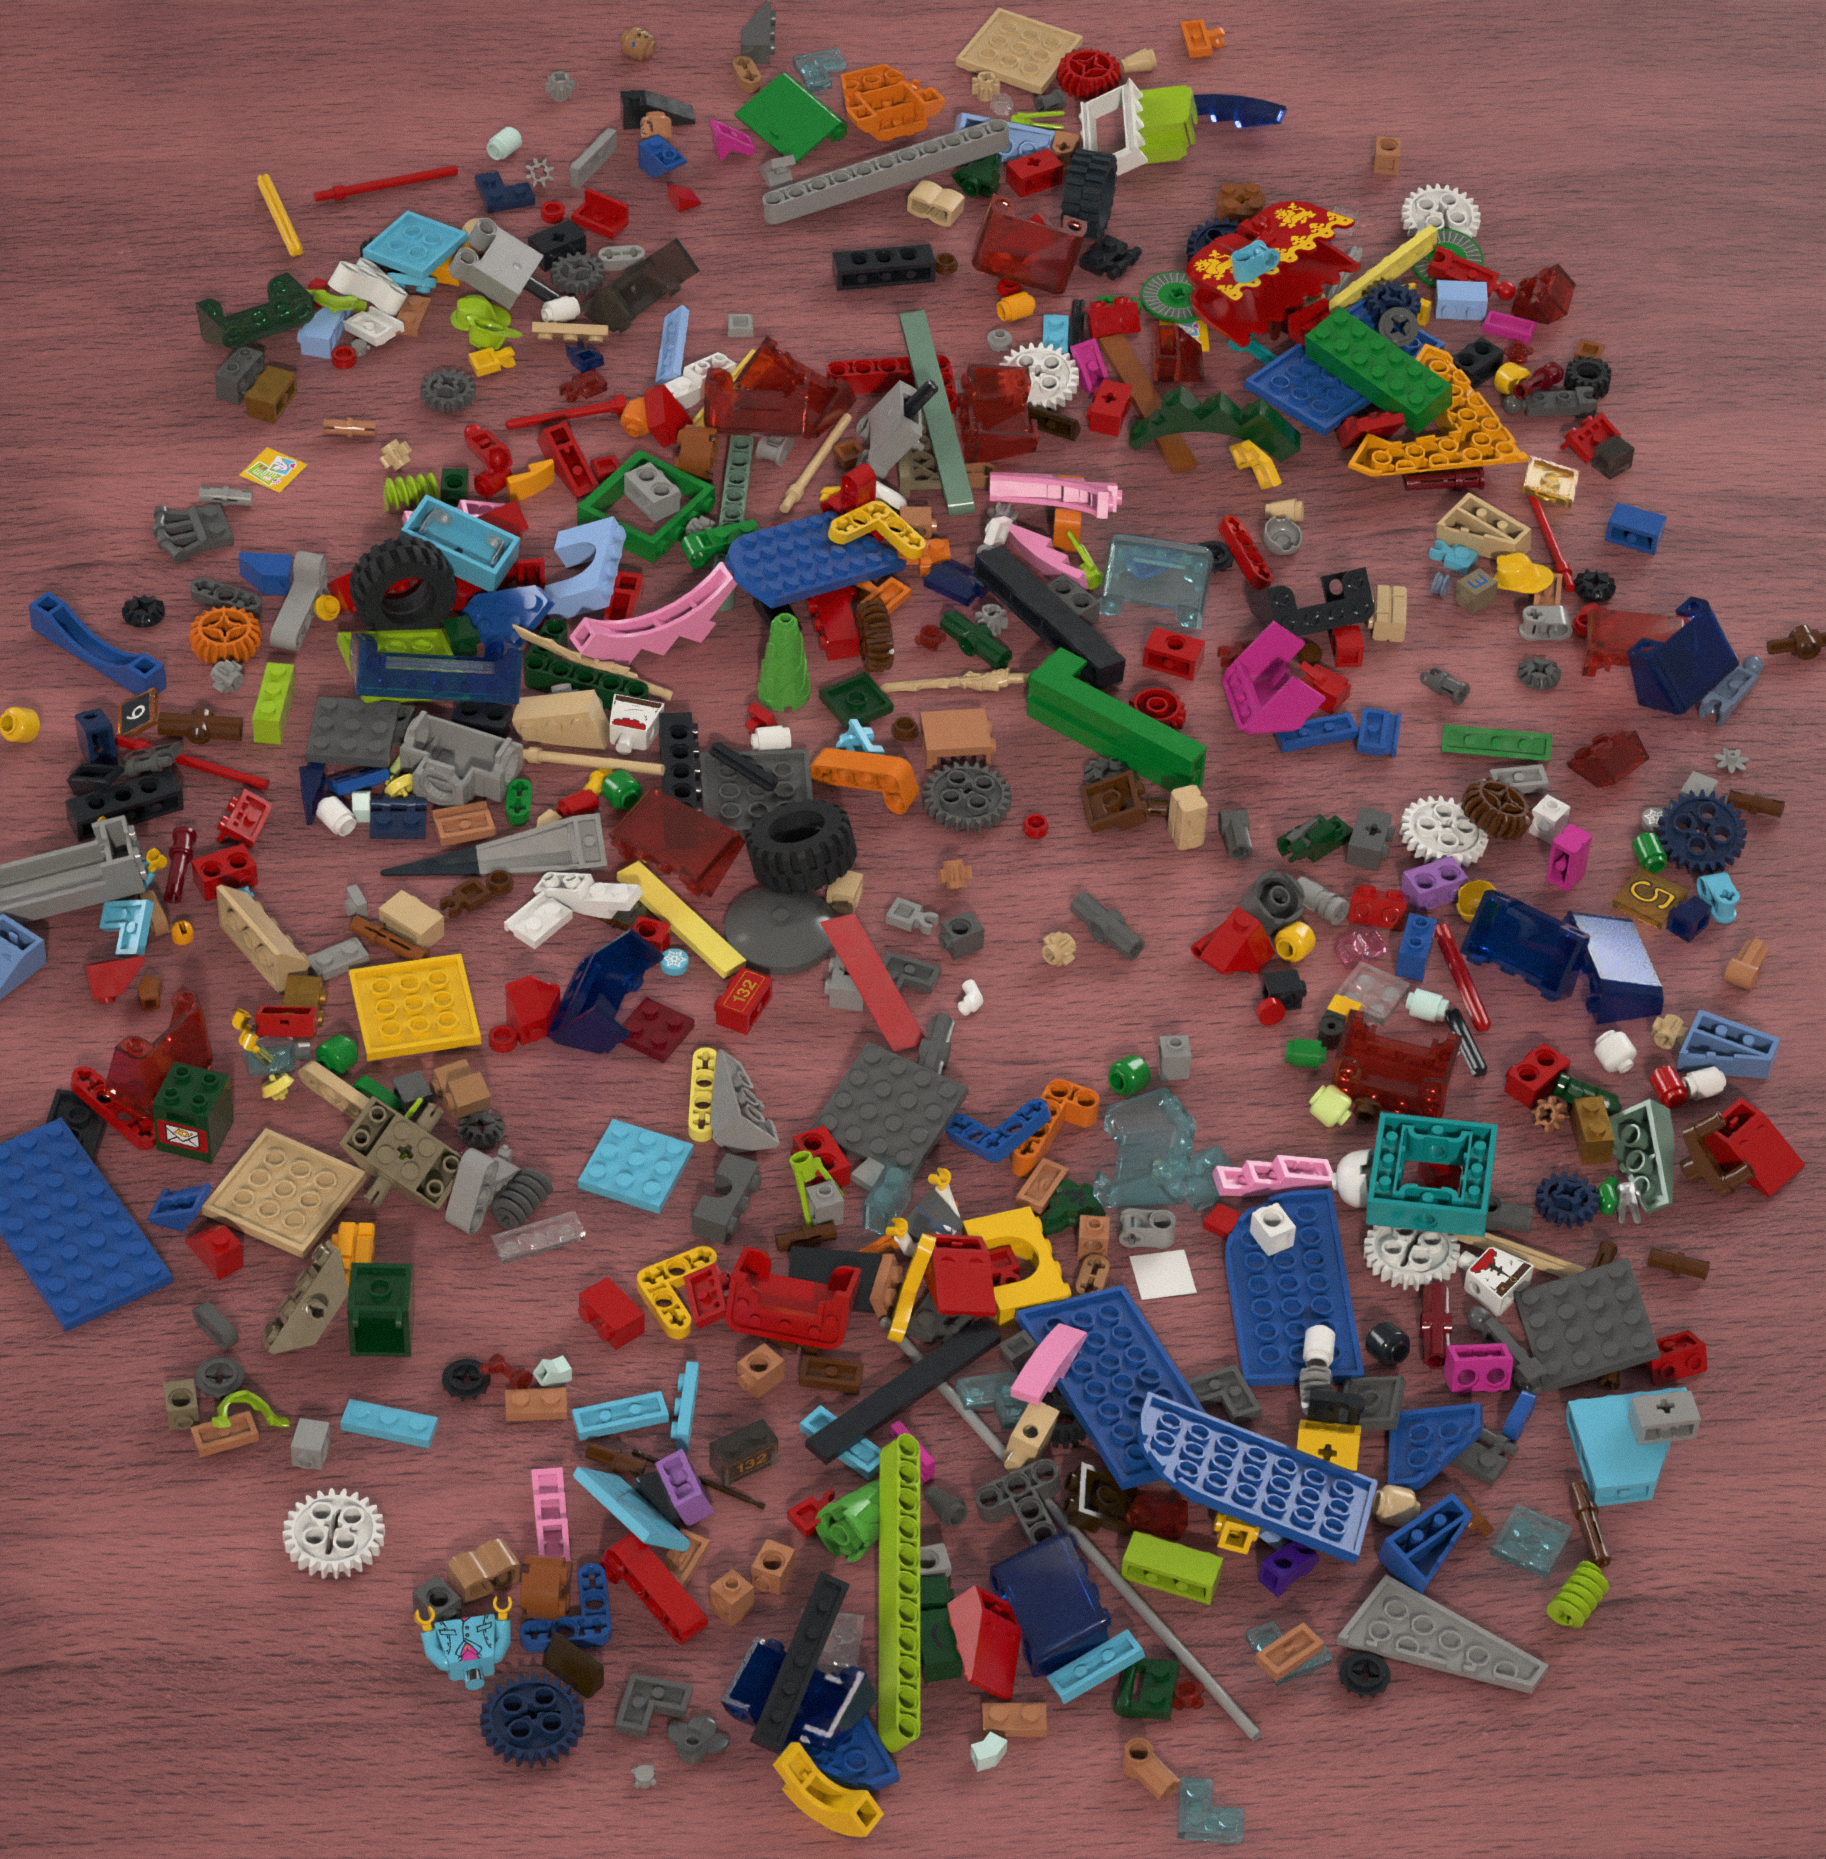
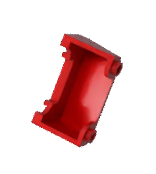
[725,1246,862,1350]

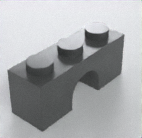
[692,1152,762,1245]

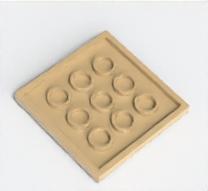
[956,7,1083,95]
[202,1128,367,1259]

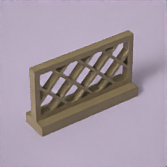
[896,414,956,497]

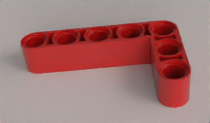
[826,355,957,418]

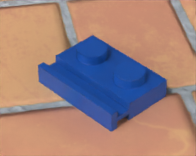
[1356,707,1402,758]
[325,767,390,796]

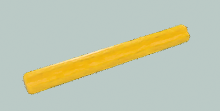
[257,174,303,257]

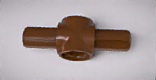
[1766,625,1826,660]

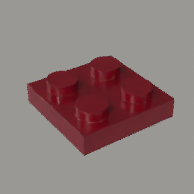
[615,997,695,1063]

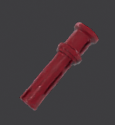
[1513,362,1564,400]
[1405,467,1485,491]
[163,826,197,904]

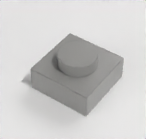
[344,884,368,921]

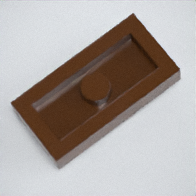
[799,1355,864,1394]

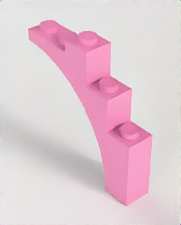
[989,472,1122,519]
[569,561,737,667]

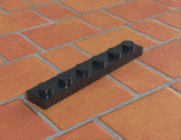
[749,1571,850,1755]

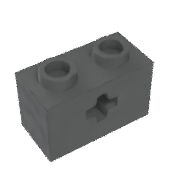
[1346,807,1396,871]

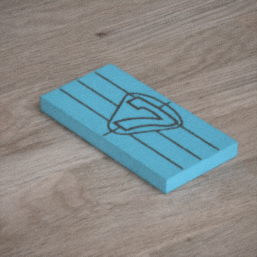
[573,1466,691,1552]

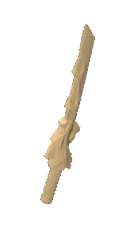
[512,624,674,701]
[879,667,1030,693]

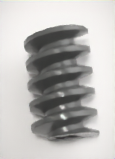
[491,1168,553,1233]

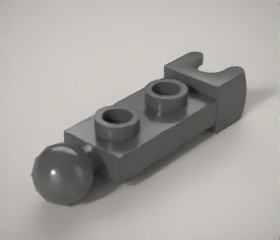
[1503,386,1597,418]
[1467,1307,1547,1394]

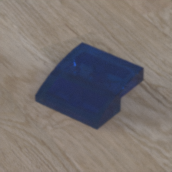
[923,559,989,607]

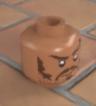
[640,111,672,142]

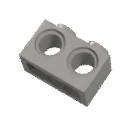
[624,462,681,522]

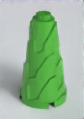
[757,613,811,712]
[815,1477,921,1562]

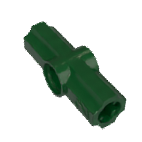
[940,609,1012,669]

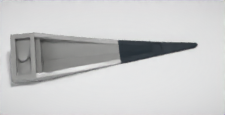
[380,813,607,876]

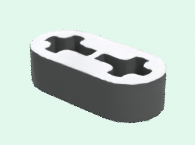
[192,1301,239,1351]

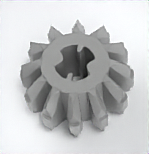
[1299,1365,1334,1415]

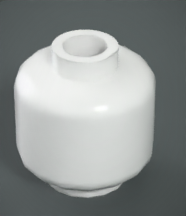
[1594,1030,1637,1074]

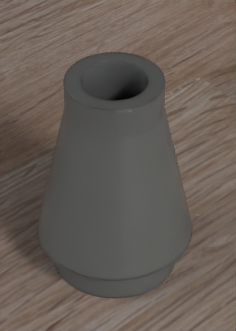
[924,1486,968,1527]

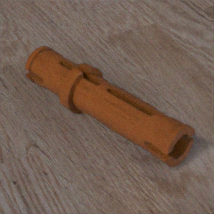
[349,915,430,961]

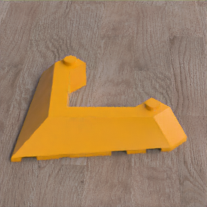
[1348,343,1529,480]

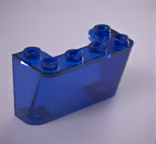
[1627,596,1740,715]
[1459,890,1591,1002]
[1559,910,1664,1025]
[989,1530,1111,1678]
[720,1637,879,1752]

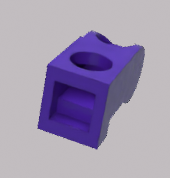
[1258,1541,1319,1598]

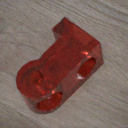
[1125,1495,1188,1541]

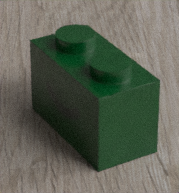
[920,1608,963,1683]

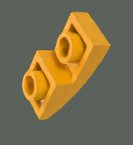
[506,459,554,502]

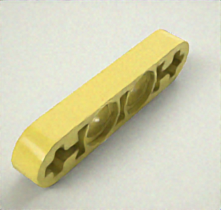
[688,1047,717,1142]

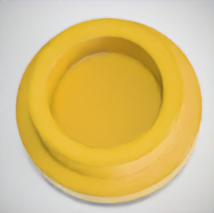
[314,594,340,621]

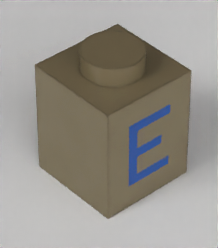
[1454,568,1498,614]

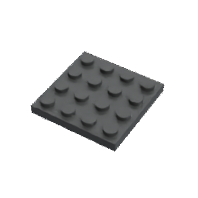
[699,749,813,839]
[810,1041,969,1183]
[1514,1258,1661,1393]

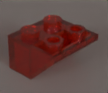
[1510,264,1576,325]
[1151,325,1204,382]
[1566,729,1650,788]

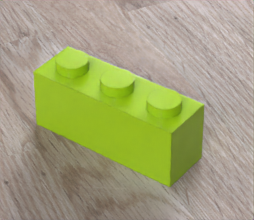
[252,662,296,745]
[1121,1531,1224,1605]

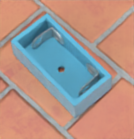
[400,494,521,592]

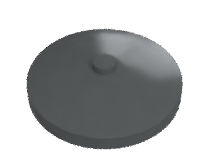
[724,887,835,975]

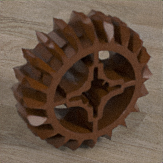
[855,600,894,673]
[1461,777,1534,841]

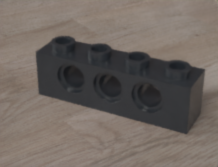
[832,244,936,291]
[65,768,184,842]

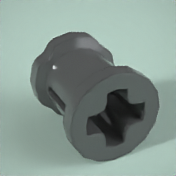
[1034,89,1066,112]

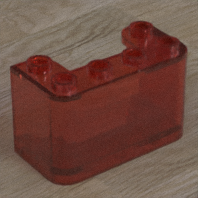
[1331,1009,1463,1118]

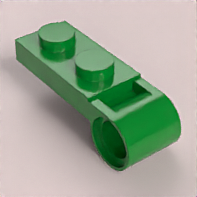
[681,519,760,568]

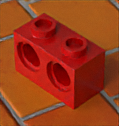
[191,843,258,902]
[1504,1043,1571,1110]
[790,1125,851,1188]

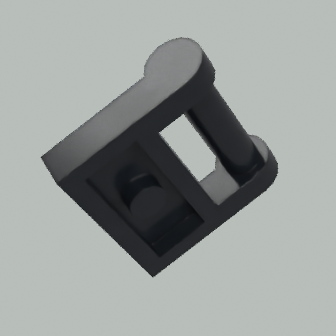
[1307,1389,1365,1426]

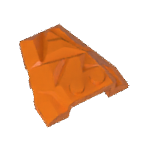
[840,64,946,142]

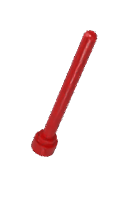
[505,394,627,430]

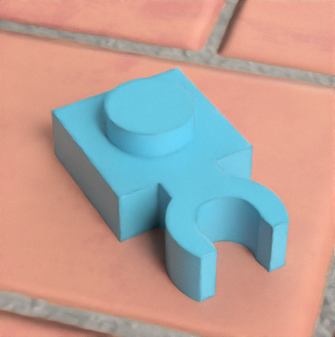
[1429,540,1479,575]

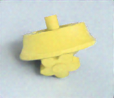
[384,774,413,798]
[261,1072,294,1101]

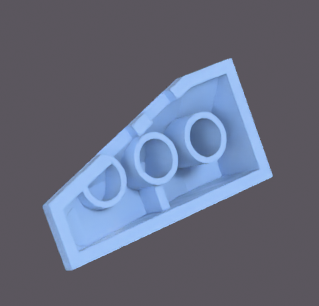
[954,113,1056,164]

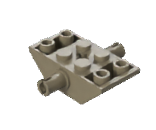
[339,1096,463,1211]
[261,1240,349,1354]

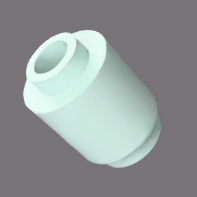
[486,127,522,160]
[1405,988,1449,1023]

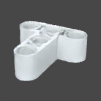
[328,257,408,317]

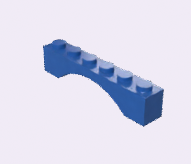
[29,591,166,700]

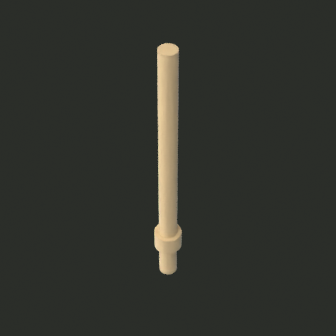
[779,413,852,513]
[523,746,665,775]

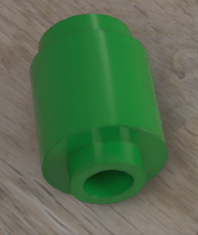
[1632,832,1667,874]
[1285,1038,1327,1069]

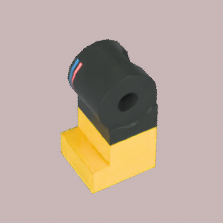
[1317,994,1362,1050]

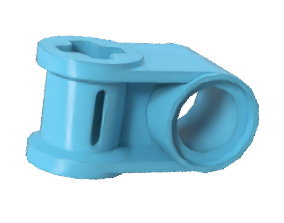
[1231,240,1280,283]
[1696,872,1740,924]

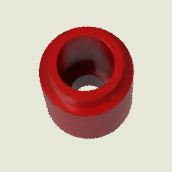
[474,465,512,498]
[556,789,599,819]
[1650,1066,1687,1109]

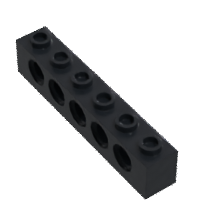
[659,712,704,850]

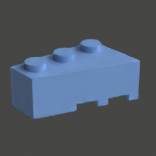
[1676,1009,1781,1079]

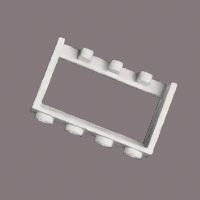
[1079,78,1148,176]

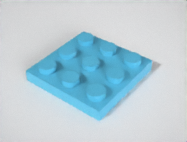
[362,211,468,280]
[578,1119,694,1214]

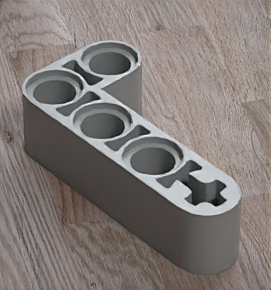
[270,550,328,652]

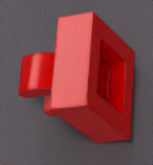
[745,702,778,735]

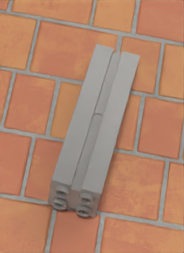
[0,815,148,924]

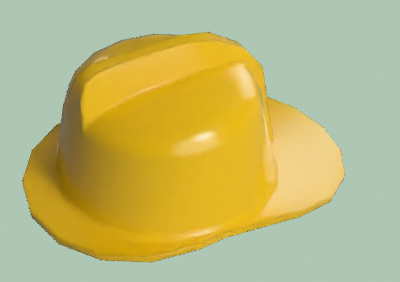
[1494,552,1554,594]

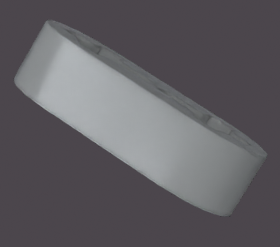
[598,245,645,271]

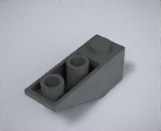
[741,1,776,64]

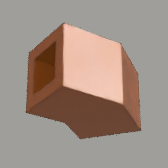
[138,974,163,1011]

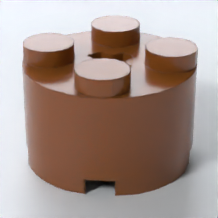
[1215,183,1266,224]
[674,425,719,480]
[520,1554,573,1621]

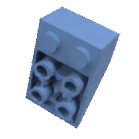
[0,913,47,1000]

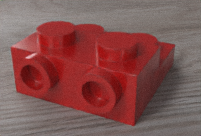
[1336,411,1406,449]

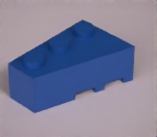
[1377,1493,1473,1595]

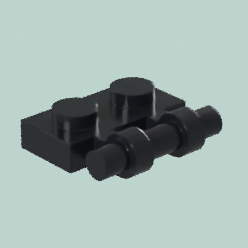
[1080,235,1142,280]

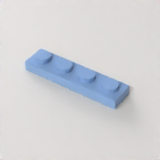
[655,305,690,385]

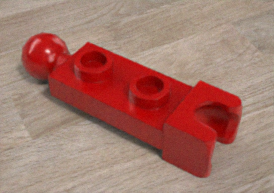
[1427,246,1516,301]
[464,423,513,474]

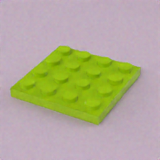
[336,629,469,703]

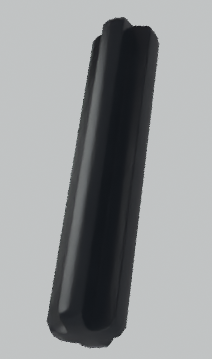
[1068,299,1086,355]
[709,742,778,792]
[1445,1008,1488,1078]

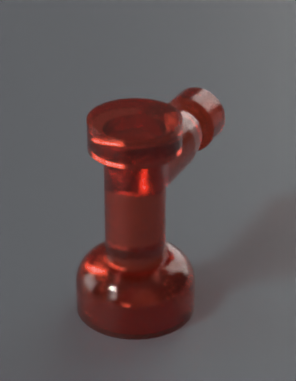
[479,1353,533,1389]

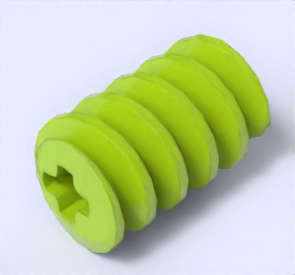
[383,472,440,512]
[1547,1561,1610,1628]

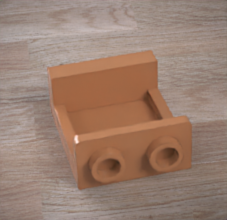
[919,708,996,770]

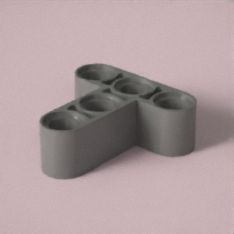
[975,1459,1061,1560]

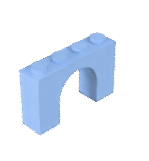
[544,516,626,620]

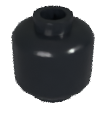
[1365,1322,1410,1366]

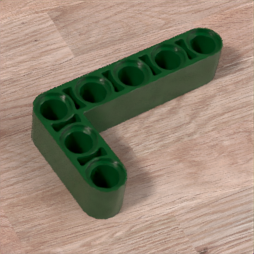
[523,619,649,711]

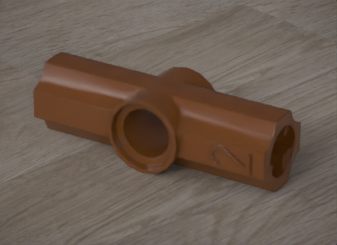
[157,708,243,745]

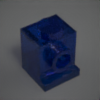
[1666,895,1712,943]

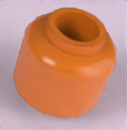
[620,397,650,437]

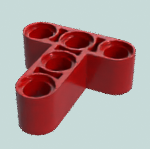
[821,463,894,543]

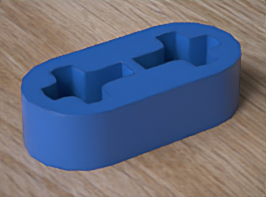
[1502,1390,1538,1442]

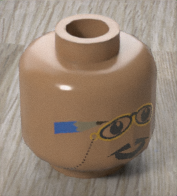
[620,26,657,61]

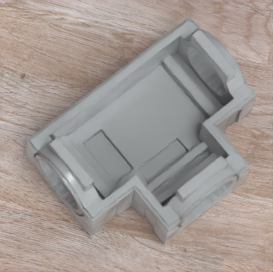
[399,710,524,808]

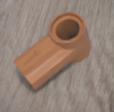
[1724,938,1769,991]
[1121,1737,1181,1801]

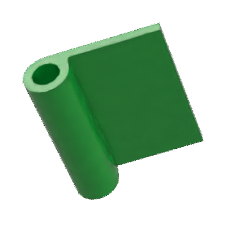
[734,73,848,166]

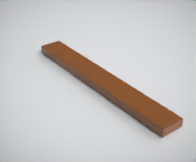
[1099,333,1197,474]

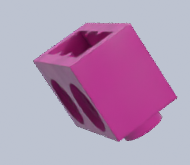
[1443,1343,1513,1394]

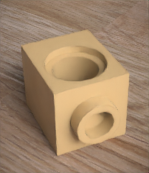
[826,870,863,915]

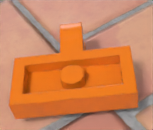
[1180,19,1225,58]
[896,538,951,577]
[857,576,912,615]

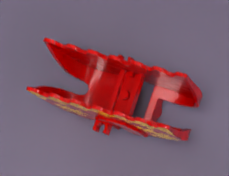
[1186,201,1361,348]

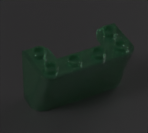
[195,272,315,348]

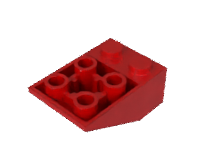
[1705,1097,1805,1198]
[923,1233,997,1317]
[947,1585,1022,1702]

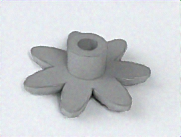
[1714,748,1749,774]

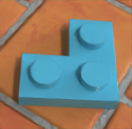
[99,899,154,958]

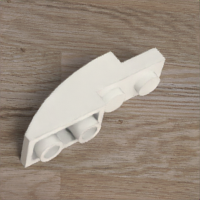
[664,352,737,410]
[533,872,643,919]

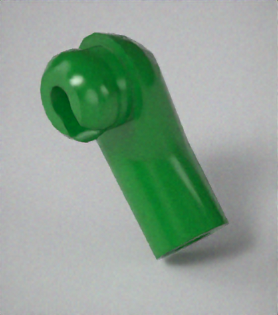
[1596,1176,1619,1215]

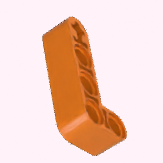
[1053,475,1084,553]
[809,748,919,815]
[1011,1079,1099,1178]

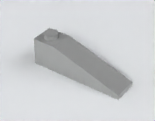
[710,1049,780,1153]

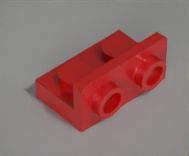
[1288,298,1331,347]
[1560,412,1622,464]
[216,788,273,849]
[683,1263,731,1329]
[1644,1330,1708,1386]

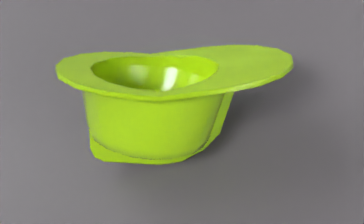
[450,294,511,331]
[466,315,523,351]

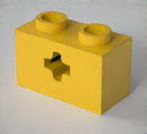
[1297,1419,1361,1471]

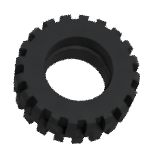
[349,536,457,631]
[746,799,857,894]

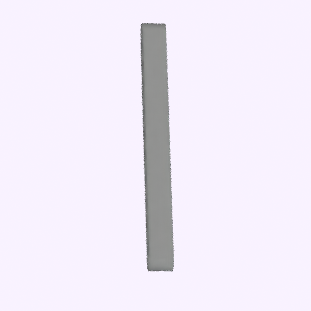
[762,119,1009,224]

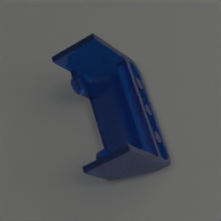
[547,928,665,1054]

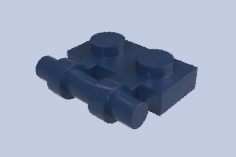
[369,795,427,839]

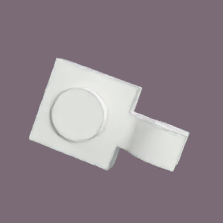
[976,516,1013,554]

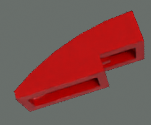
[603,571,645,620]

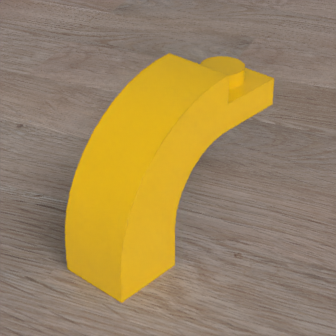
[773,1742,884,1837]

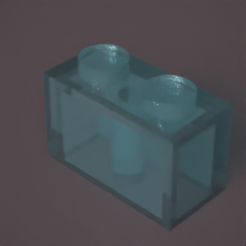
[862,1163,914,1235]

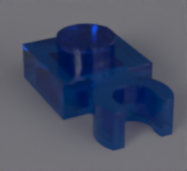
[565,341,604,373]

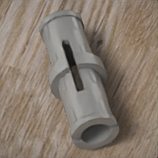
[199,486,253,507]

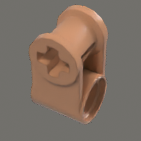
[1052,130,1081,173]

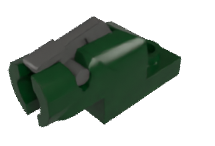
[1277,814,1353,863]

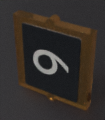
[117,687,158,738]

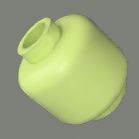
[1309,1085,1352,1127]

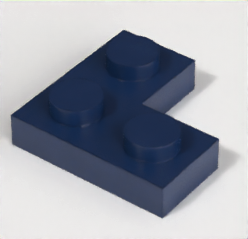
[475,172,535,213]

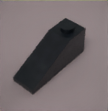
[620,90,695,130]

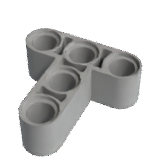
[445,1147,522,1235]

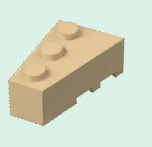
[1436,492,1531,560]
[512,690,610,751]

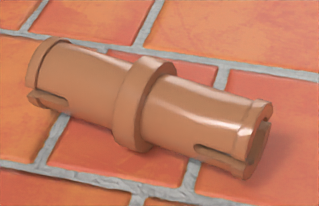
[323,417,376,438]

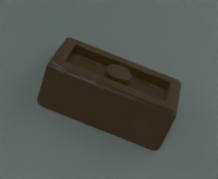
[1027,405,1081,441]
[542,1632,604,1699]

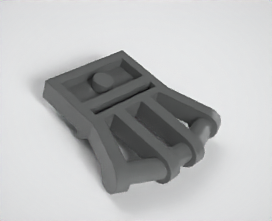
[152,503,234,564]

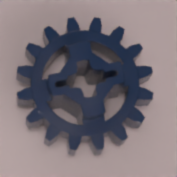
[1366,280,1421,326]
[1535,1171,1600,1229]

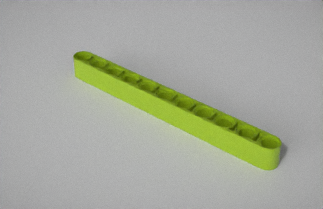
[878,1433,920,1753]

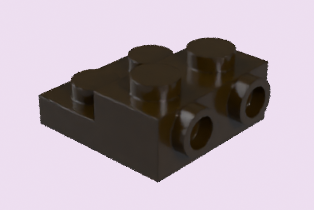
[1063,1462,1137,1537]

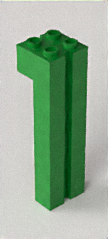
[1026,647,1207,792]

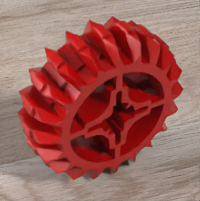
[1057,48,1122,100]

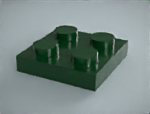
[819,672,894,731]

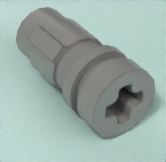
[1297,876,1350,925]

